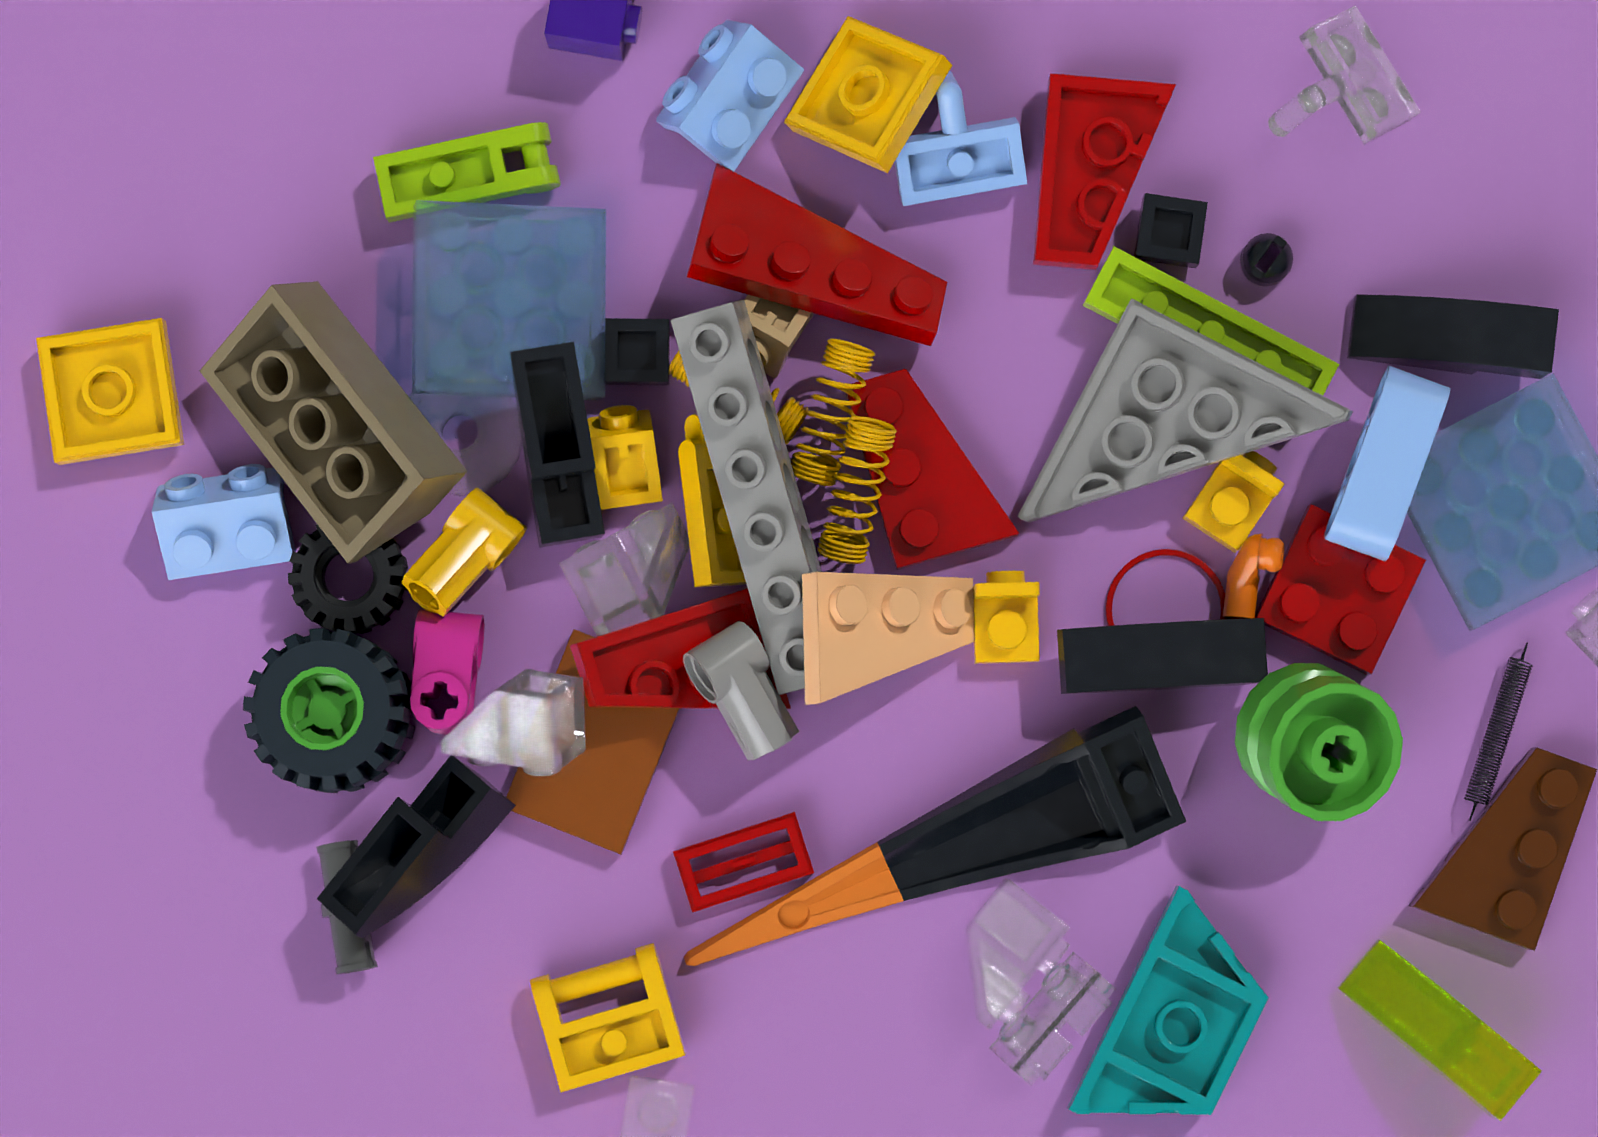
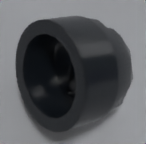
[1240,233,1293,286]

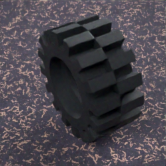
[288,524,408,634]

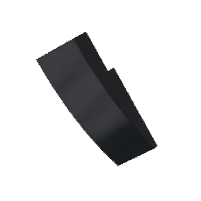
[1347,294,1559,379]
[510,342,605,548]
[1057,618,1268,694]
[317,754,516,938]

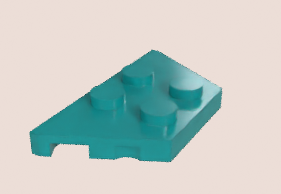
[1067,886,1269,1115]

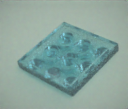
[412,200,606,400]
[1407,373,1598,631]

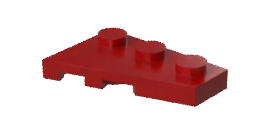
[1033,73,1176,270]
[846,369,1020,570]
[570,588,791,709]

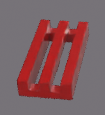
[673,812,814,913]

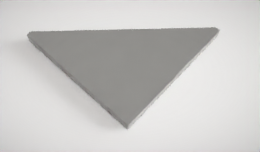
[1017,298,1353,522]

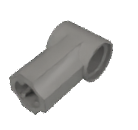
[683,621,800,760]

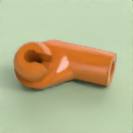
[1223,533,1284,619]

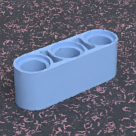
[1324,366,1450,562]

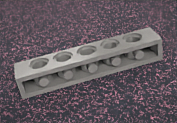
[671,299,822,695]

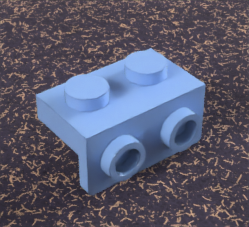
[656,20,805,171]
[152,464,296,580]

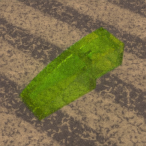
[1337,939,1542,1121]

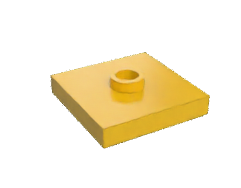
[784,16,953,173]
[36,318,185,465]

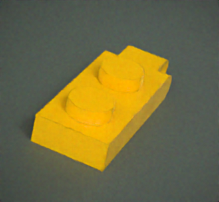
[678,414,746,587]

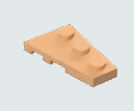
[802,572,975,705]

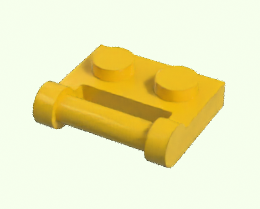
[530,943,686,1092]

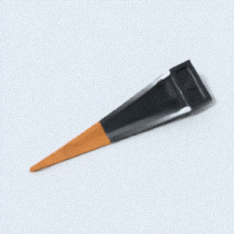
[684,706,1187,966]

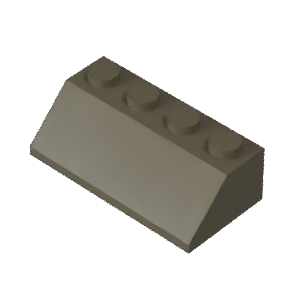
[200,281,468,564]

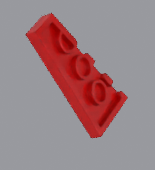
[687,163,947,346]

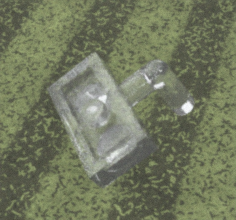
[1268,5,1421,145]

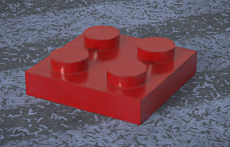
[1255,504,1426,675]

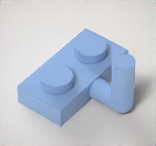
[895,71,1027,206]

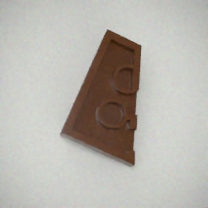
[1409,747,1597,951]

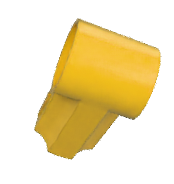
[402,487,527,617]

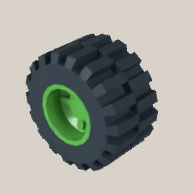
[243,628,416,794]

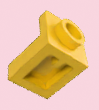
[587,405,663,510]
[1182,451,1285,553]
[973,571,1040,664]

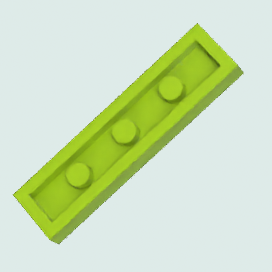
[1082,246,1339,396]

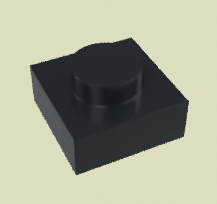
[1134,193,1208,268]
[605,318,670,385]

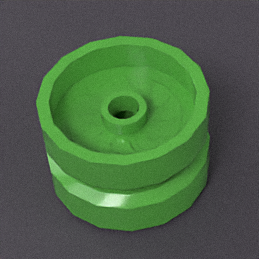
[1235,663,1403,821]

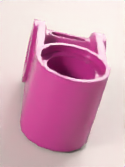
[410,609,485,735]

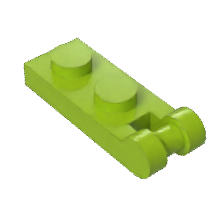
[373,122,561,223]

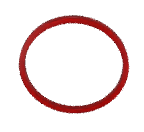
[1106,549,1225,626]

